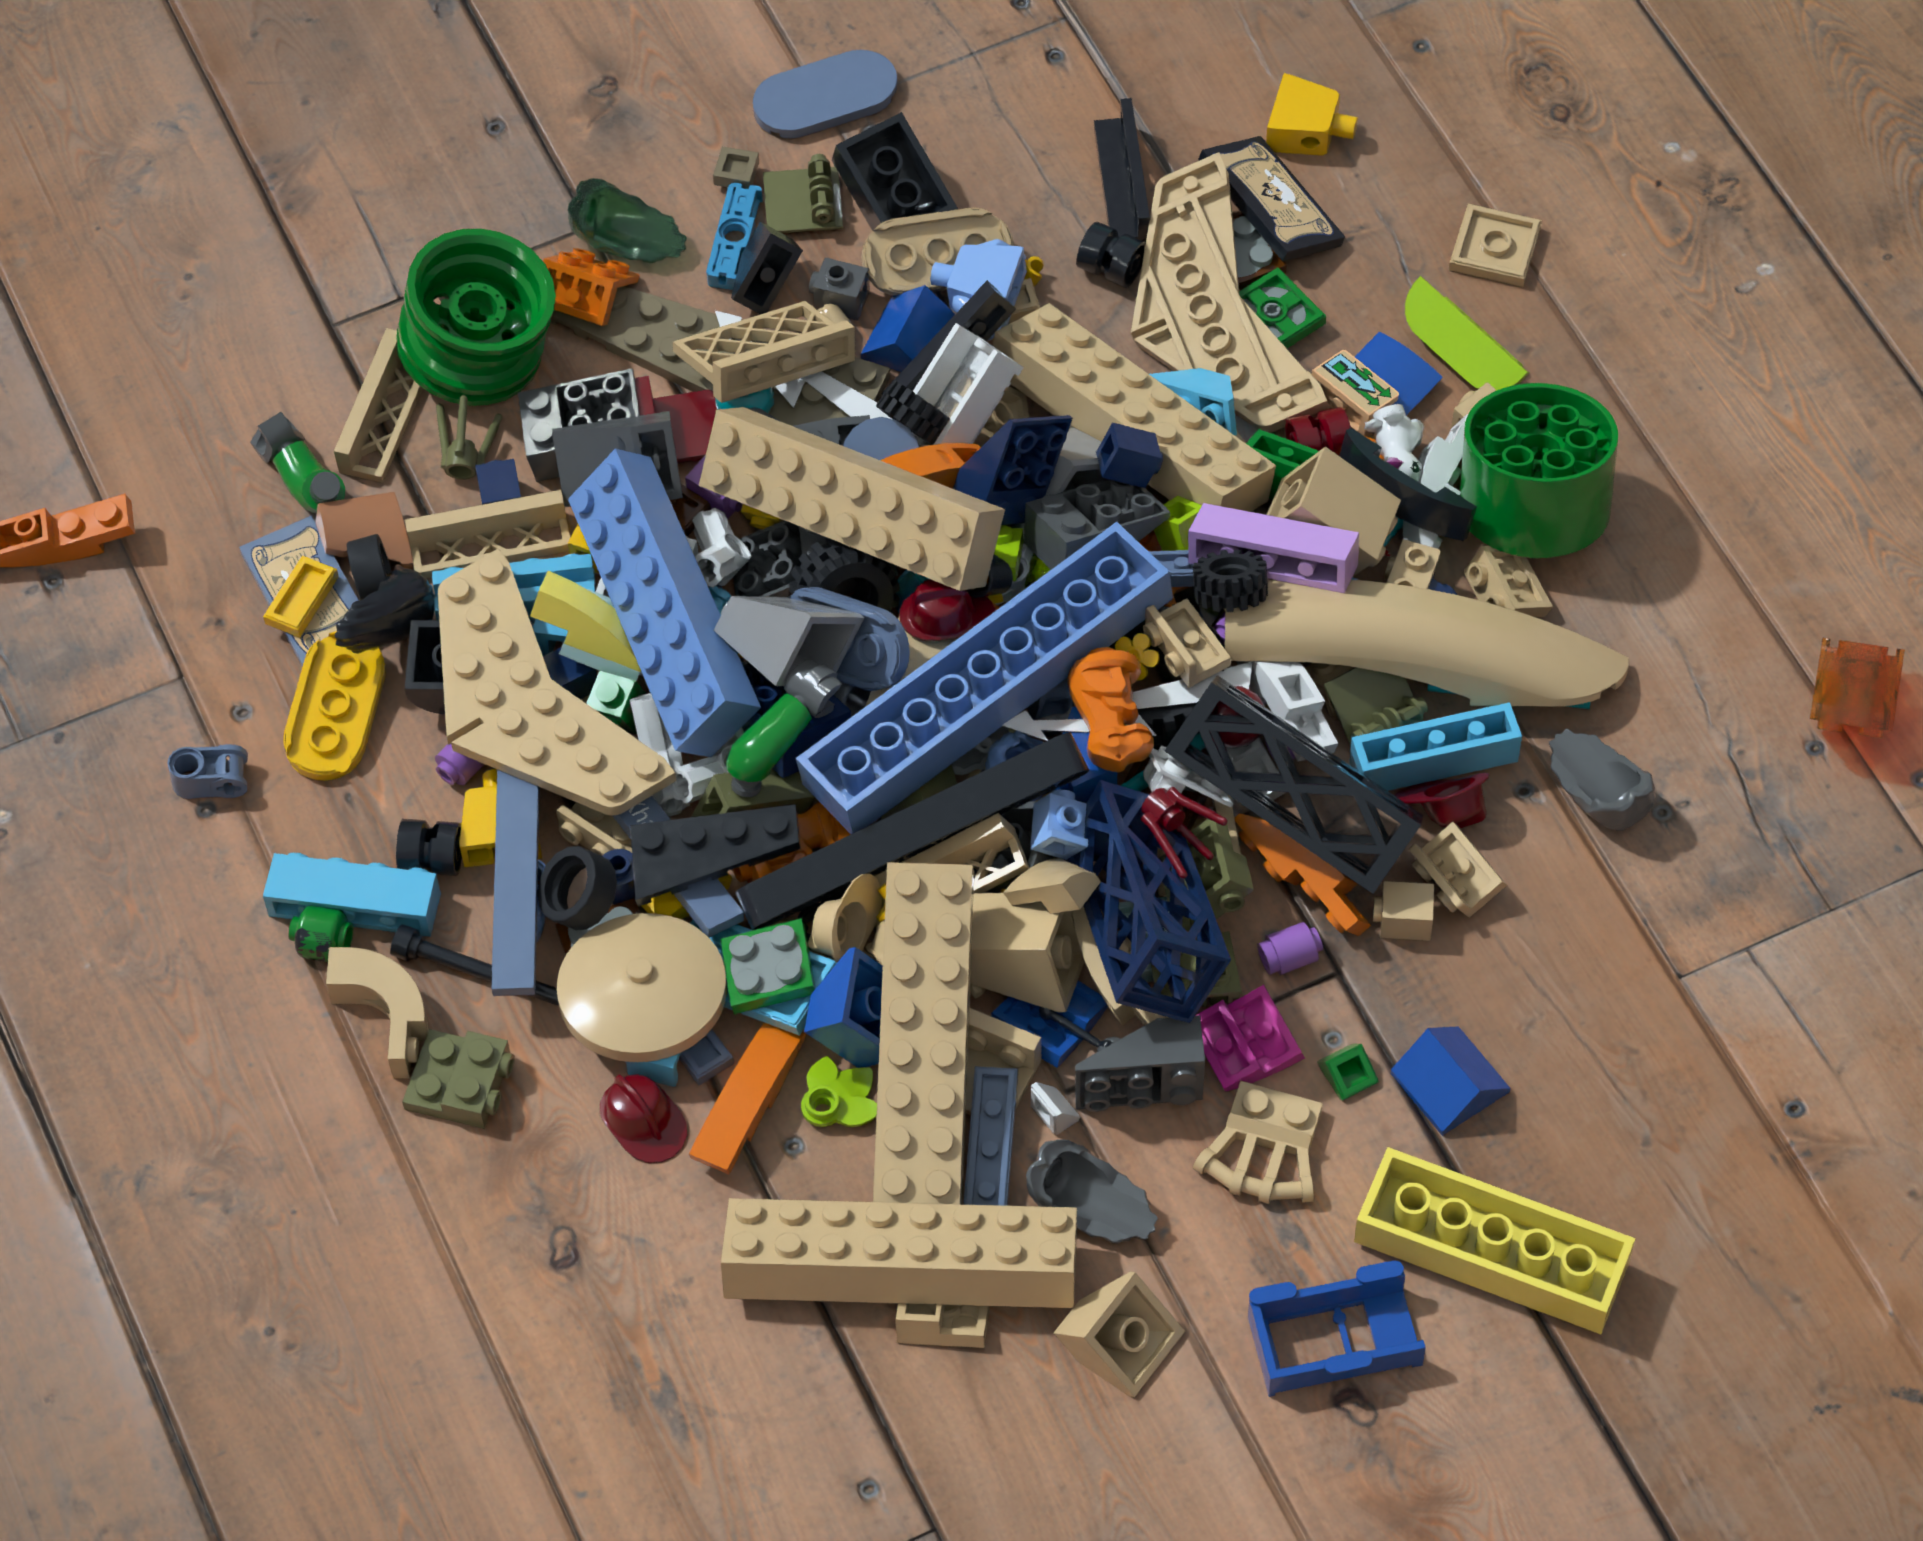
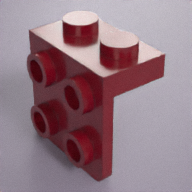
[635,376,717,463]

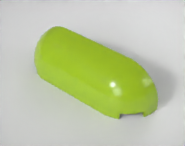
[1405,276,1530,390]

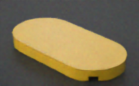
[283,631,386,781]

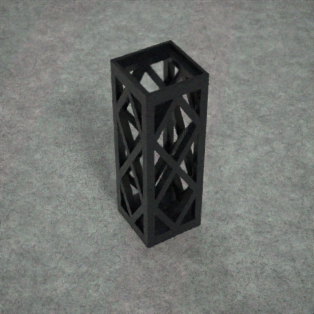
[1165,675,1423,894]

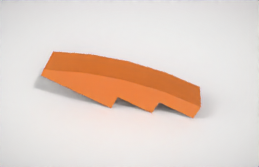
[689,1023,807,1175]

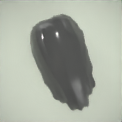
[1549,729,1656,831]
[1026,1139,1158,1244]

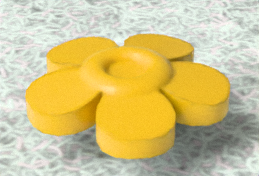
[1115,633,1159,681]

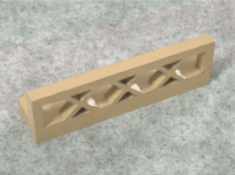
[334,328,423,483]
[405,490,570,578]
[874,813,1029,930]

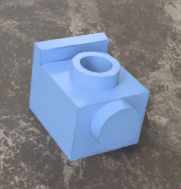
[1030,789,1088,860]

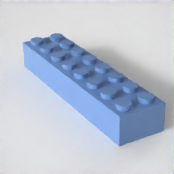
[568,448,761,757]

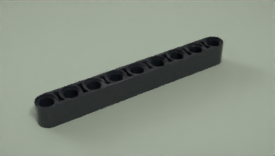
[735,732,1089,931]

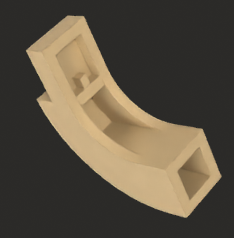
[326,947,429,1078]

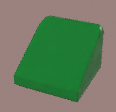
[1317,1044,1379,1101]

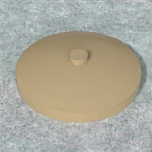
[557,913,727,1062]

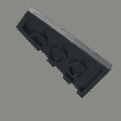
[630,804,801,907]

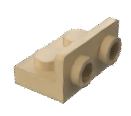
[1464,546,1553,617]
[556,802,632,856]

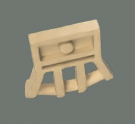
[1193,1081,1323,1204]

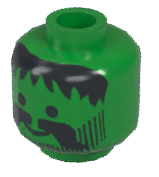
[288,905,354,963]

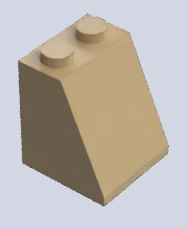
[1267,447,1401,575]
[970,893,1085,1012]

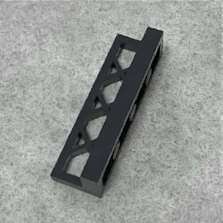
[1094,98,1150,243]
[881,280,1016,396]

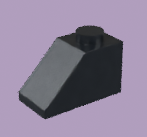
[731,222,803,315]

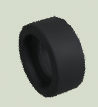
[346,534,392,600]
[537,846,617,930]

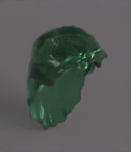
[567,178,687,264]

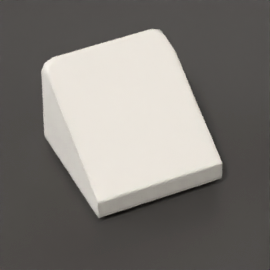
[1031,1082,1080,1135]

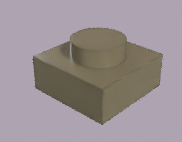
[713,146,760,189]

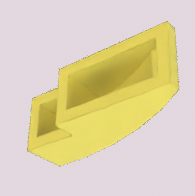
[530,571,641,672]

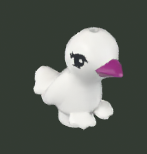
[1364,404,1424,482]

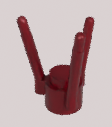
[1141,787,1228,879]

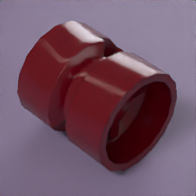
[1285,407,1351,456]

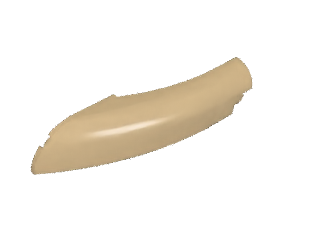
[1225,578,1629,707]

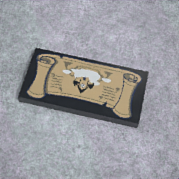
[1198,136,1345,261]

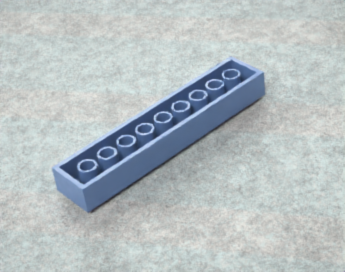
[796,522,1173,834]

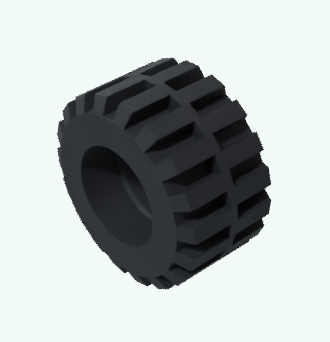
[789,538,900,616]

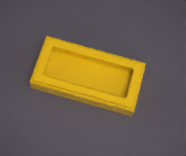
[263,555,339,638]

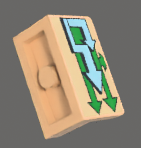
[1311,350,1399,437]

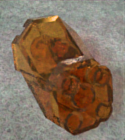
[1810,638,1905,738]

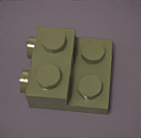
[1158,819,1254,931]
[402,1029,515,1129]

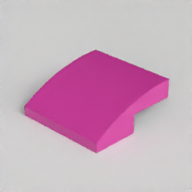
[1195,985,1305,1091]

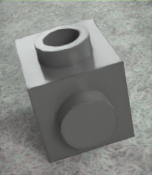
[809,257,870,321]

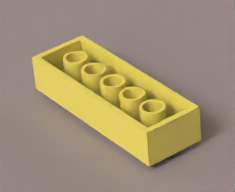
[1354,1147,1636,1334]

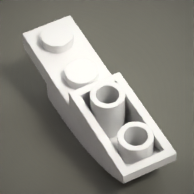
[1403,414,1468,549]
[1236,661,1338,761]

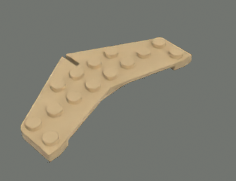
[1131,152,1330,432]
[438,549,677,816]

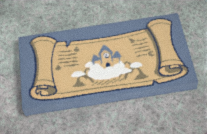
[239,516,359,667]

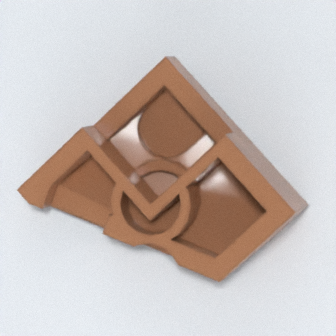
[316,492,413,569]

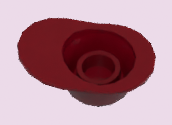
[900,579,996,641]
[1394,773,1490,828]
[600,1074,687,1163]

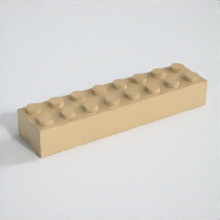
[993,303,1276,512]
[699,407,1005,591]
[873,862,974,1205]
[721,1198,1077,1308]

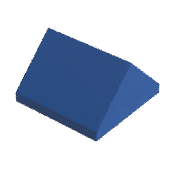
[860,285,955,372]
[1390,1026,1511,1136]

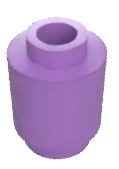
[435,744,485,785]
[1257,922,1323,975]

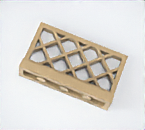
[673,301,855,403]

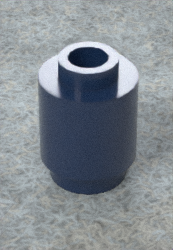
[603,849,635,905]

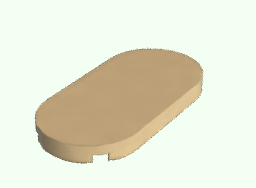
[861,208,1013,296]

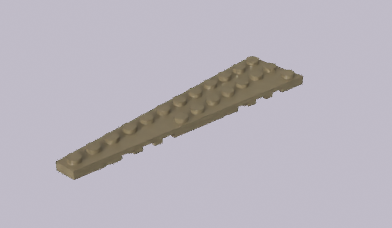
[551,286,891,426]

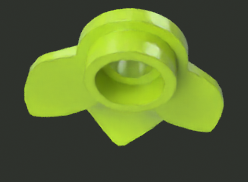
[801,1056,877,1127]

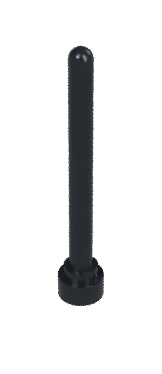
[390,924,559,1006]

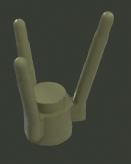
[436,395,503,480]

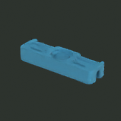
[706,183,763,290]

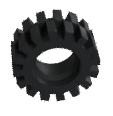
[876,380,950,445]
[1193,550,1268,612]

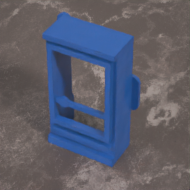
[1248,1260,1426,1397]

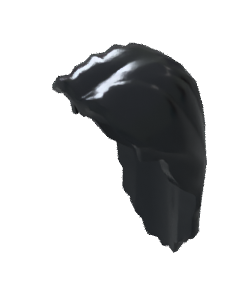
[335,565,435,654]

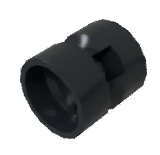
[1076,222,1146,288]
[396,819,462,876]

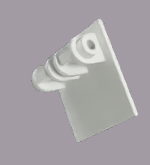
[1143,746,1233,807]

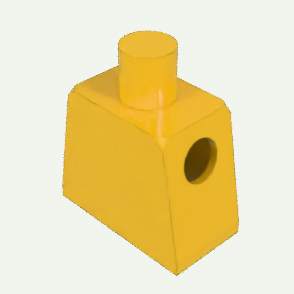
[1266,73,1358,156]
[459,769,542,867]

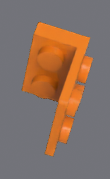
[543,248,640,326]

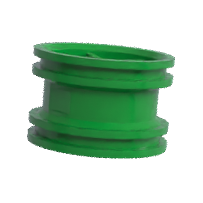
[396,229,556,406]

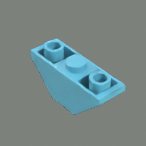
[1149,368,1237,435]

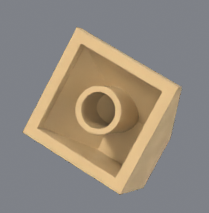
[1054,1271,1185,1397]

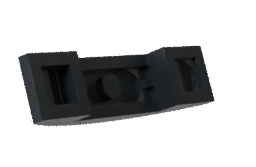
[1339,428,1477,541]

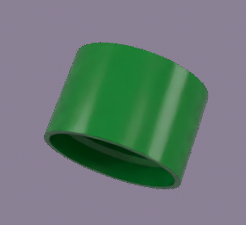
[1460,383,1618,558]

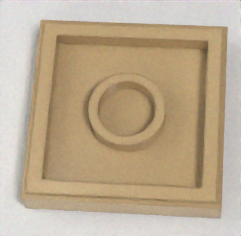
[1449,204,1542,287]

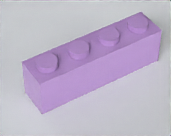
[1188,503,1359,593]

